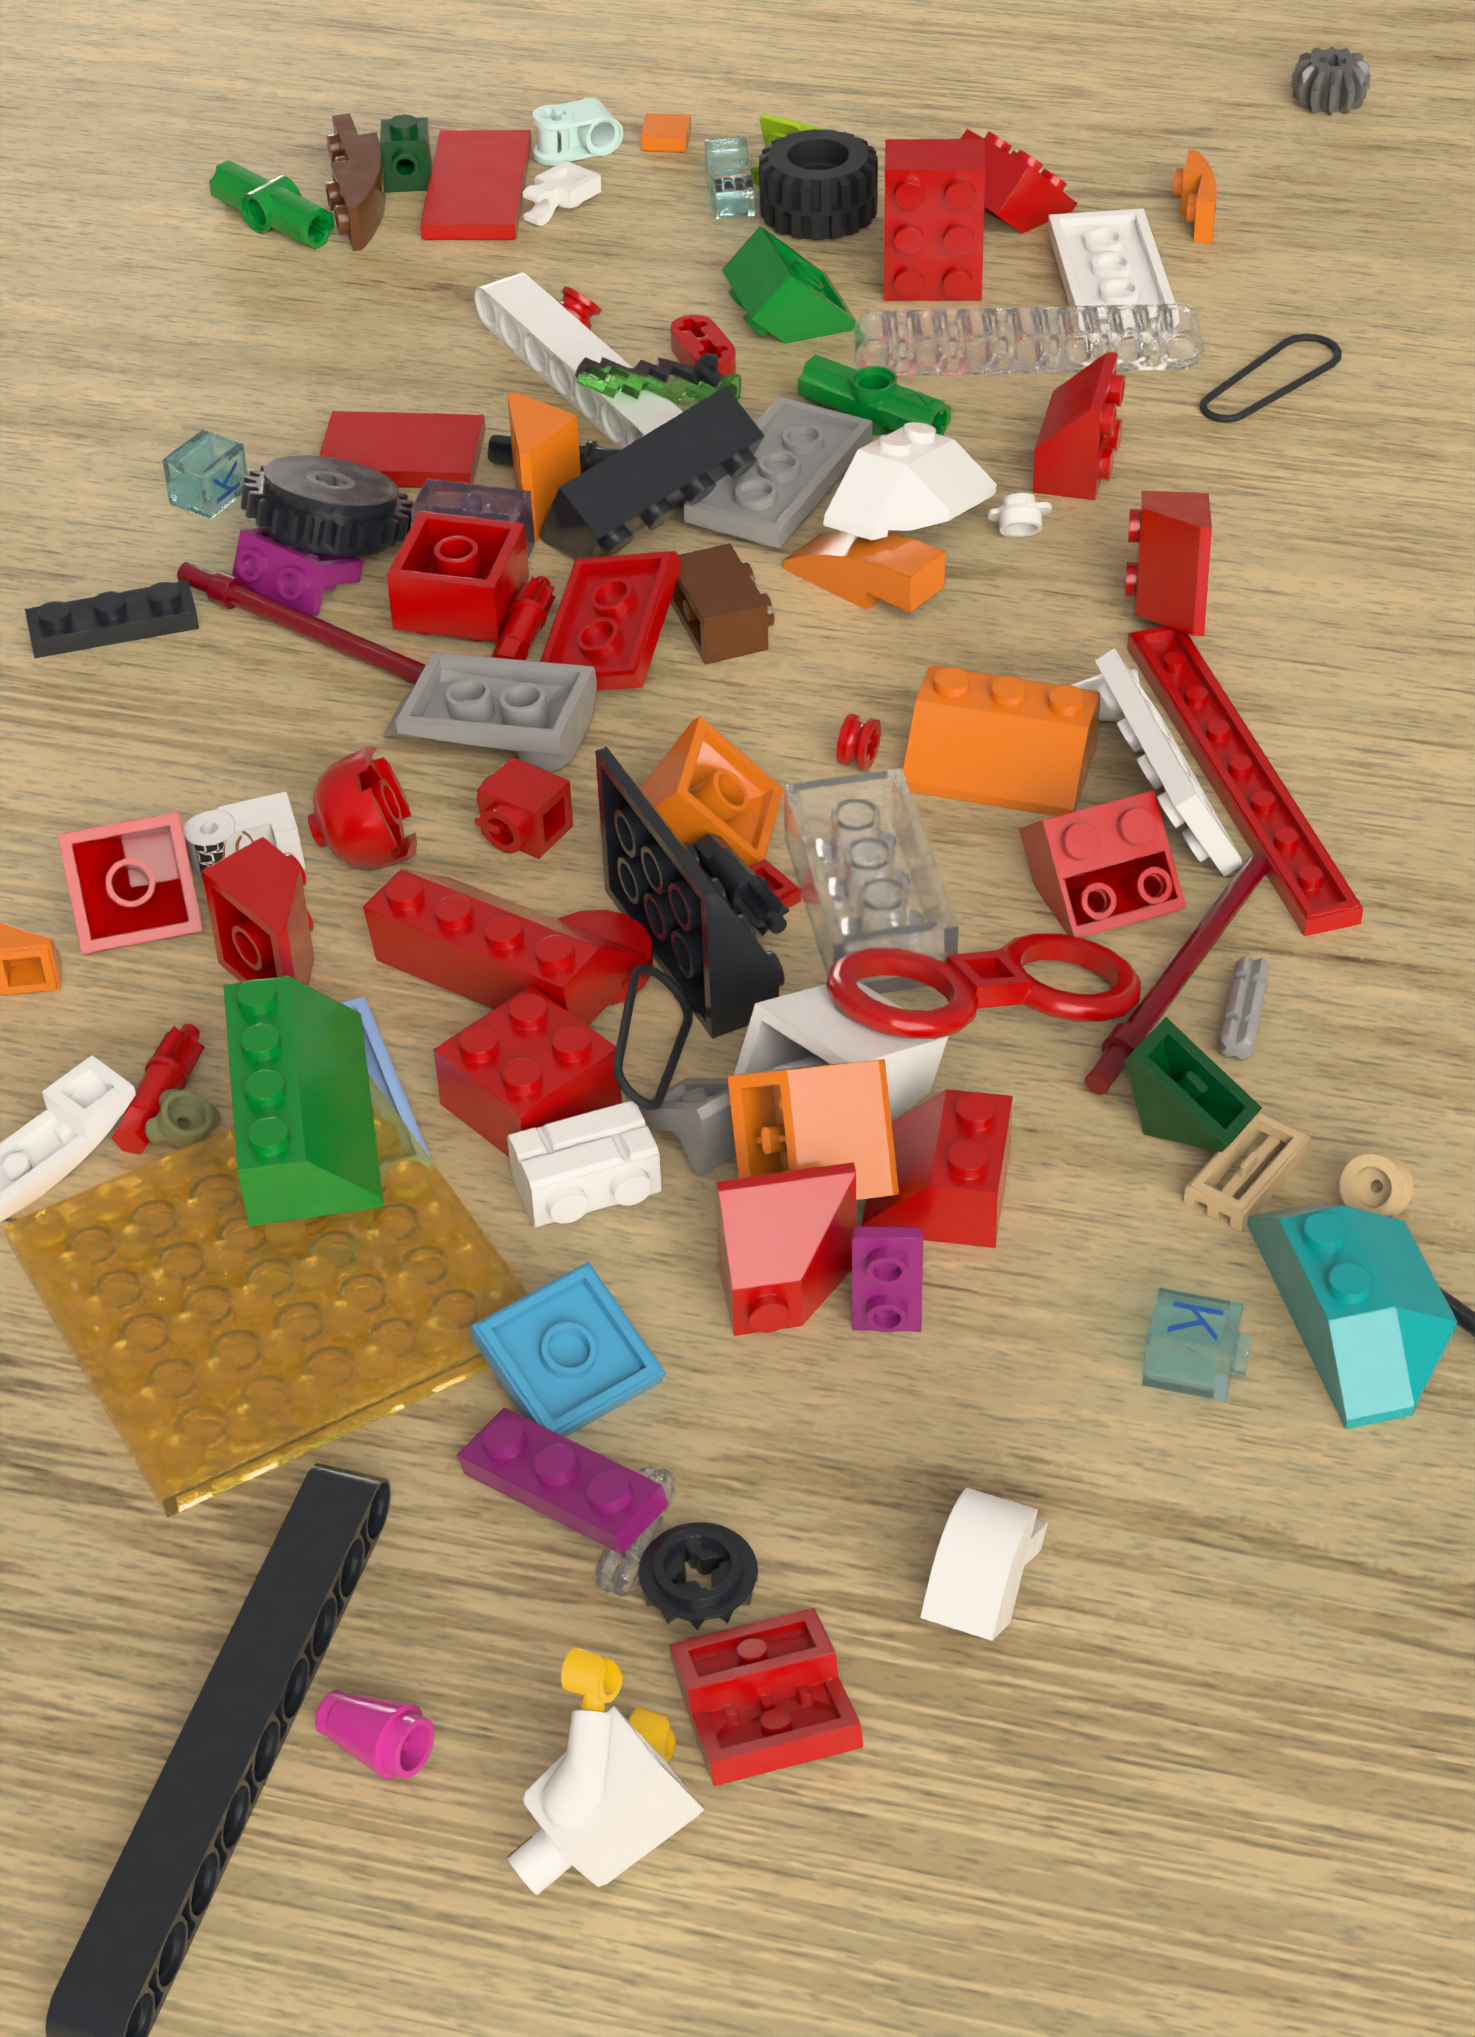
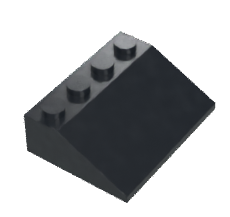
[595,746,785,1039]

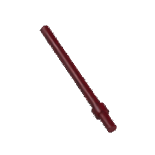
[177,562,426,685]
[1085,855,1269,1095]

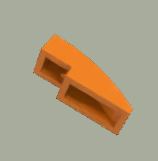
[783,531,945,613]

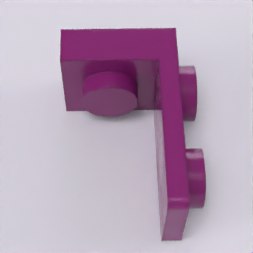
[852,1227,923,1332]

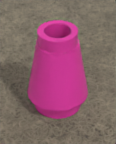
[315,1690,434,1779]

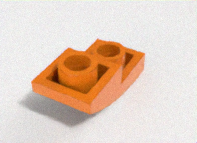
[1173,150,1217,244]

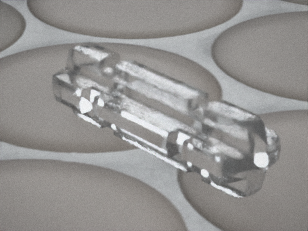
[595,1465,676,1597]

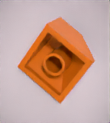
[641,716,784,867]

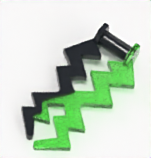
[575,353,741,404]

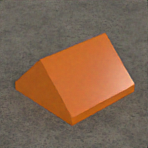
[507,392,581,542]

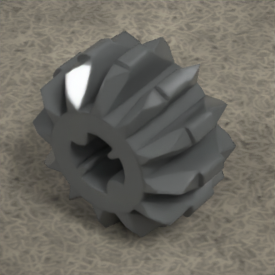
[1291,46,1371,116]

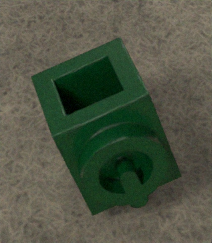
[380,114,432,193]

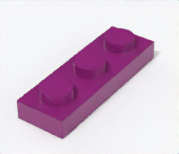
[457,1407,669,1555]

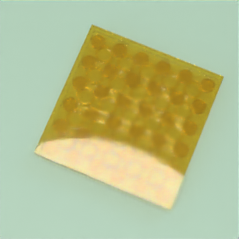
[3,1074,528,1518]

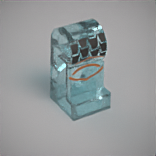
[704,137,755,219]

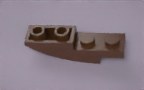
[325,113,386,251]

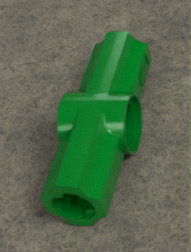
[209,160,335,250]
[798,355,951,436]

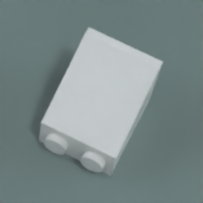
[734,982,949,1122]

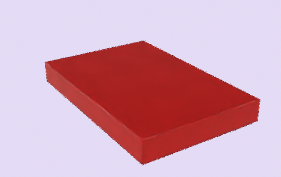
[319,411,486,489]
[540,551,682,691]

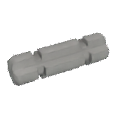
[1218,956,1270,1060]

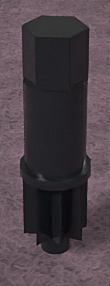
[693,832,790,936]

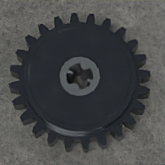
[241,455,414,557]

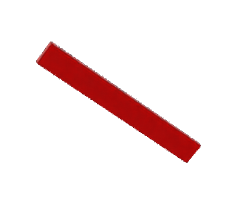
[1127,626,1363,936]

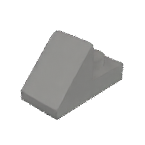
[638,1078,736,1176]

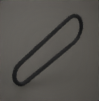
[1199,333,1342,423]
[613,964,693,1110]

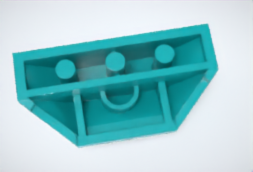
[1248,1204,1457,1429]

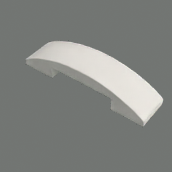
[0,1055,136,1222]

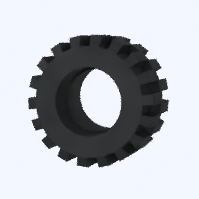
[759,129,878,240]

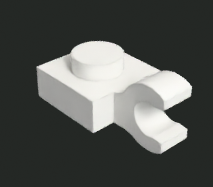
[523,161,601,226]

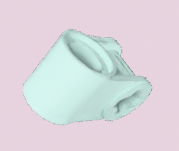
[532,98,623,166]

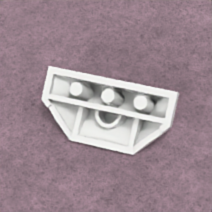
[823,422,997,540]

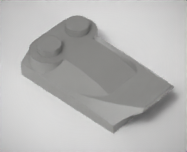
[383,652,597,773]

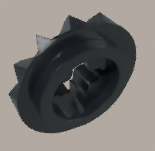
[639,1522,758,1630]

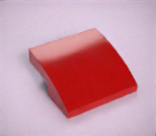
[669,1608,863,1786]

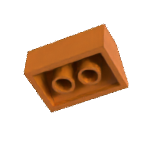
[900,665,1101,816]

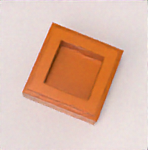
[640,113,692,153]

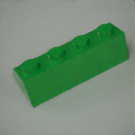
[223,976,384,1226]

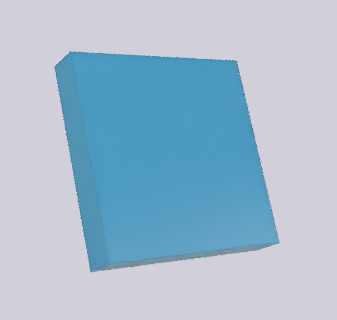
[469,1261,666,1437]

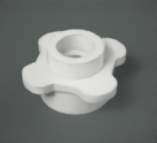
[988,493,1052,537]

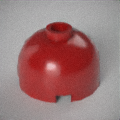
[308,746,417,870]

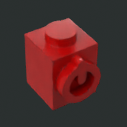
[474,757,573,859]

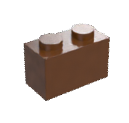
[670,543,775,665]

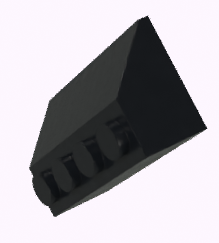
[538,386,765,559]

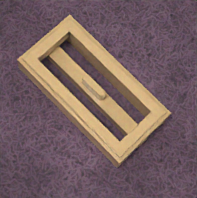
[1183,1112,1312,1232]

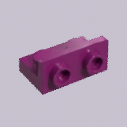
[232,528,364,616]

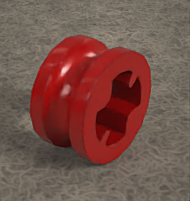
[558,286,602,330]
[836,713,881,771]

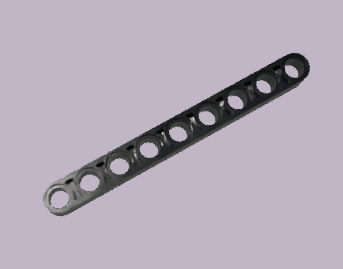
[45,1463,391,2037]

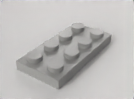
[684,396,873,549]

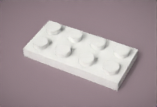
[1048,208,1178,336]
[1095,648,1244,877]

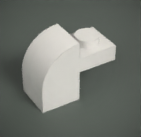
[920,1488,1048,1641]

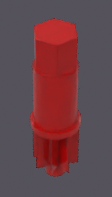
[491,576,556,660]
[111,1024,205,1155]

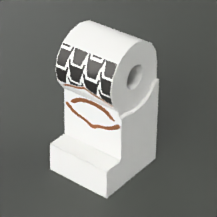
[183,791,306,880]

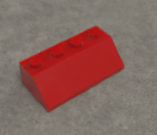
[363,869,646,1026]

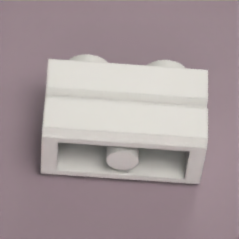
[507,1101,662,1228]

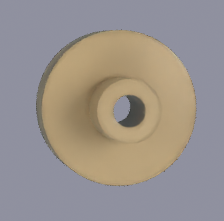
[1339,1152,1413,1217]

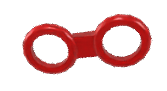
[826,933,1141,1039]

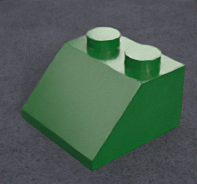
[722,226,858,344]

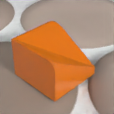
[0,923,62,996]

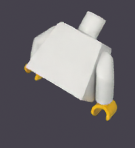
[507,1647,704,1895]

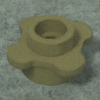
[144,1089,220,1159]

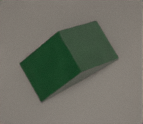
[1125,1017,1262,1152]

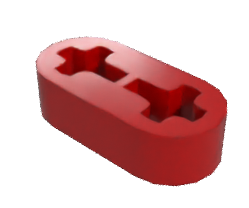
[670,314,736,381]

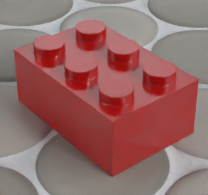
[884,139,986,301]

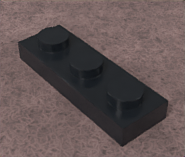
[25,580,199,658]

